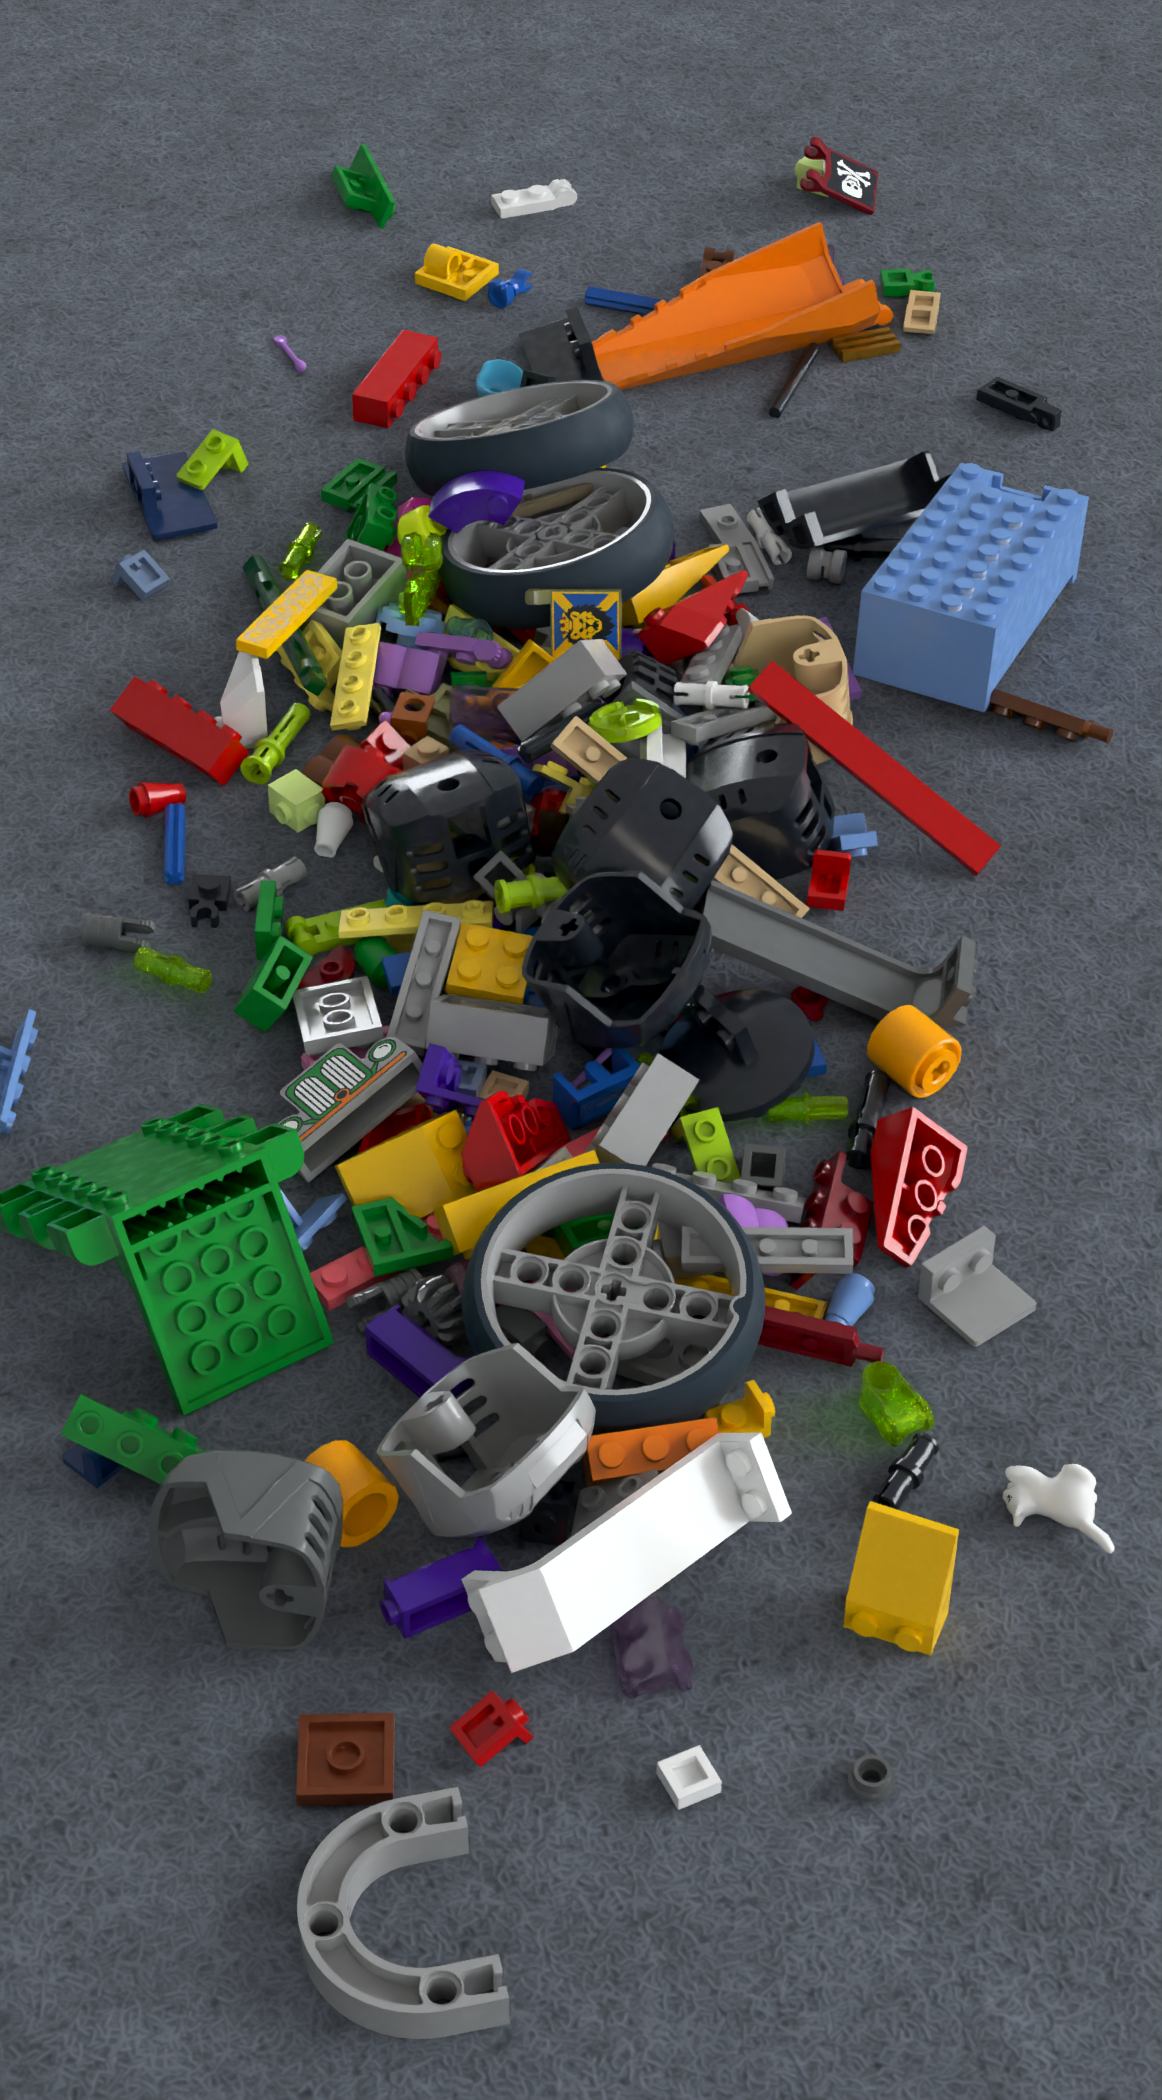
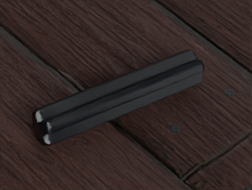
[517,701,603,763]

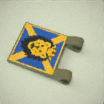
[525,588,622,661]

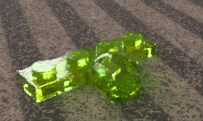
[399,532,443,626]

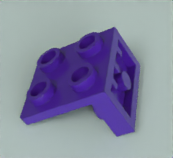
[415,1043,484,1122]

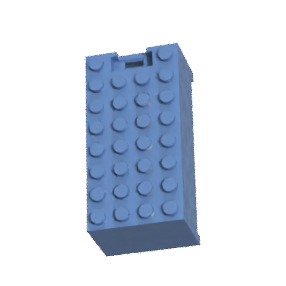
[852,463,1089,712]

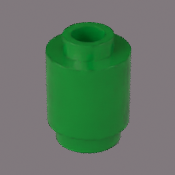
[354,936,398,988]

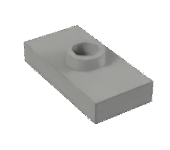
[699,504,755,545]

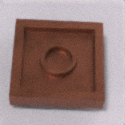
[296,1713,395,1806]

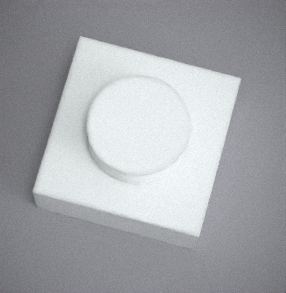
[656,1745,722,1810]

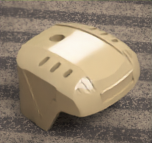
[703,615,853,764]

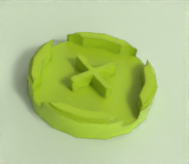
[588,699,662,743]

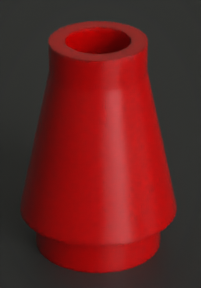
[129,782,186,818]

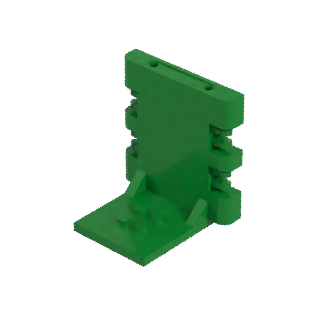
[0,1104,334,1415]

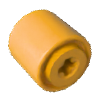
[866,1005,962,1098]
[305,1440,399,1548]

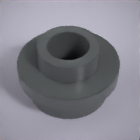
[847,1754,896,1802]

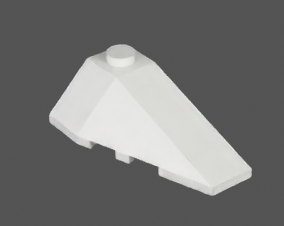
[215,651,268,749]

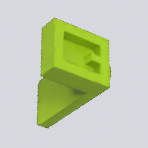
[177,429,248,490]
[671,1107,741,1184]

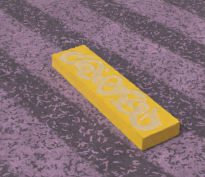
[236,570,337,659]

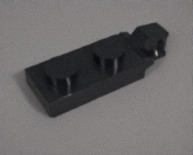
[976,377,1062,431]

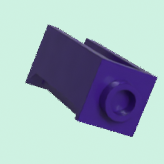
[365,1304,472,1398]
[380,1536,503,1639]

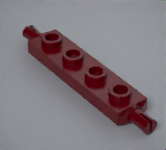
[691,1306,885,1367]

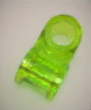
[858,1361,934,1447]

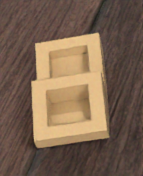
[903,290,941,334]

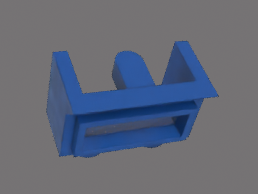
[553,1048,640,1129]

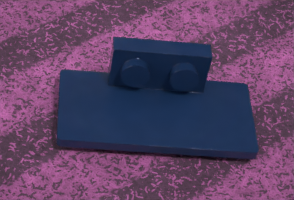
[122,451,218,540]

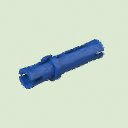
[449,724,544,797]

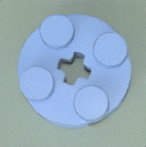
[375,602,446,637]

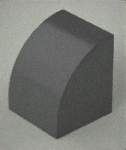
[473,850,526,904]
[741,1143,786,1188]

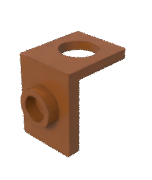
[391,692,436,747]

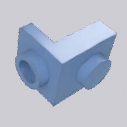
[830,813,878,858]

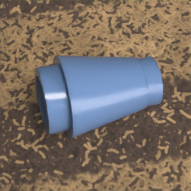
[824,1273,875,1326]

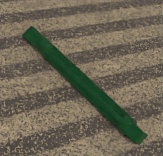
[242,554,328,696]

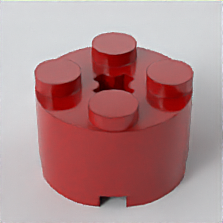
[320,745,402,824]

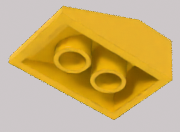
[334,1110,476,1219]
[843,1501,959,1656]

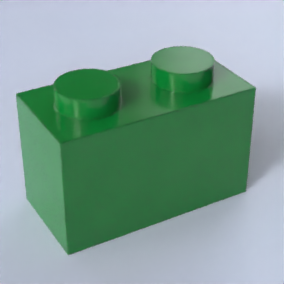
[233,936,313,1032]

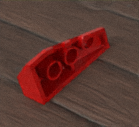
[637,569,749,665]
[461,1091,571,1193]
[871,1107,968,1267]

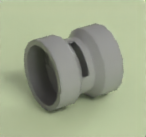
[807,546,847,584]

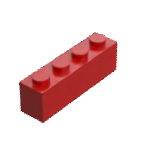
[352,330,441,428]
[110,676,249,786]

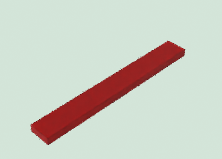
[748,661,1001,876]

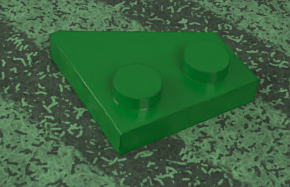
[351,1197,453,1277]

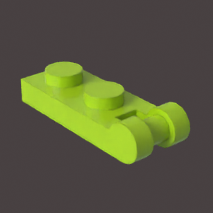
[284,899,388,955]

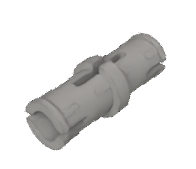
[234,856,307,911]

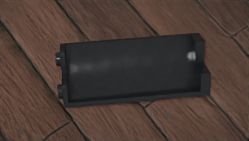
[757,450,952,549]

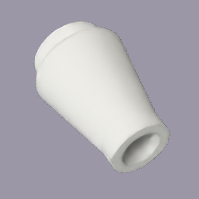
[314,802,353,858]

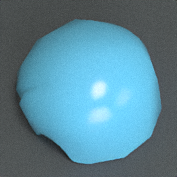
[475,359,523,397]

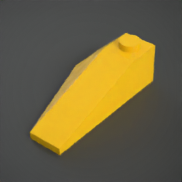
[622,544,730,629]

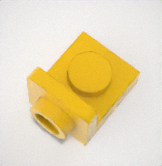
[704,1380,775,1438]

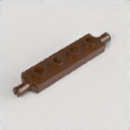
[989,688,1113,744]

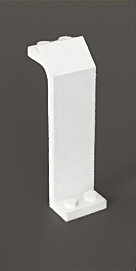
[461,1433,792,1673]

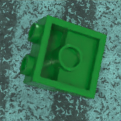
[344,483,398,551]

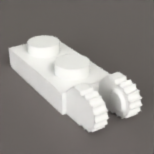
[491,179,578,219]

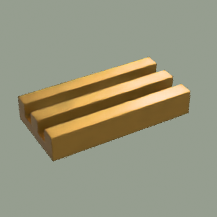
[831,327,900,363]

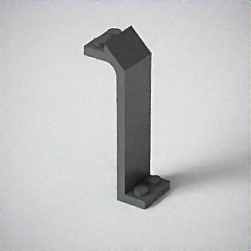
[693,880,978,1029]

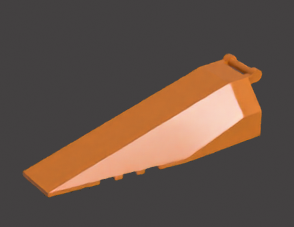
[592,222,893,390]

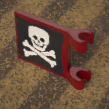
[800,137,878,215]

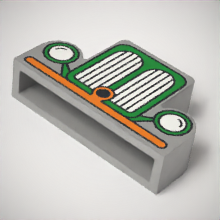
[279,1037,423,1183]

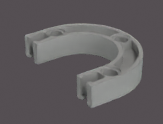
[297,1787,510,2039]

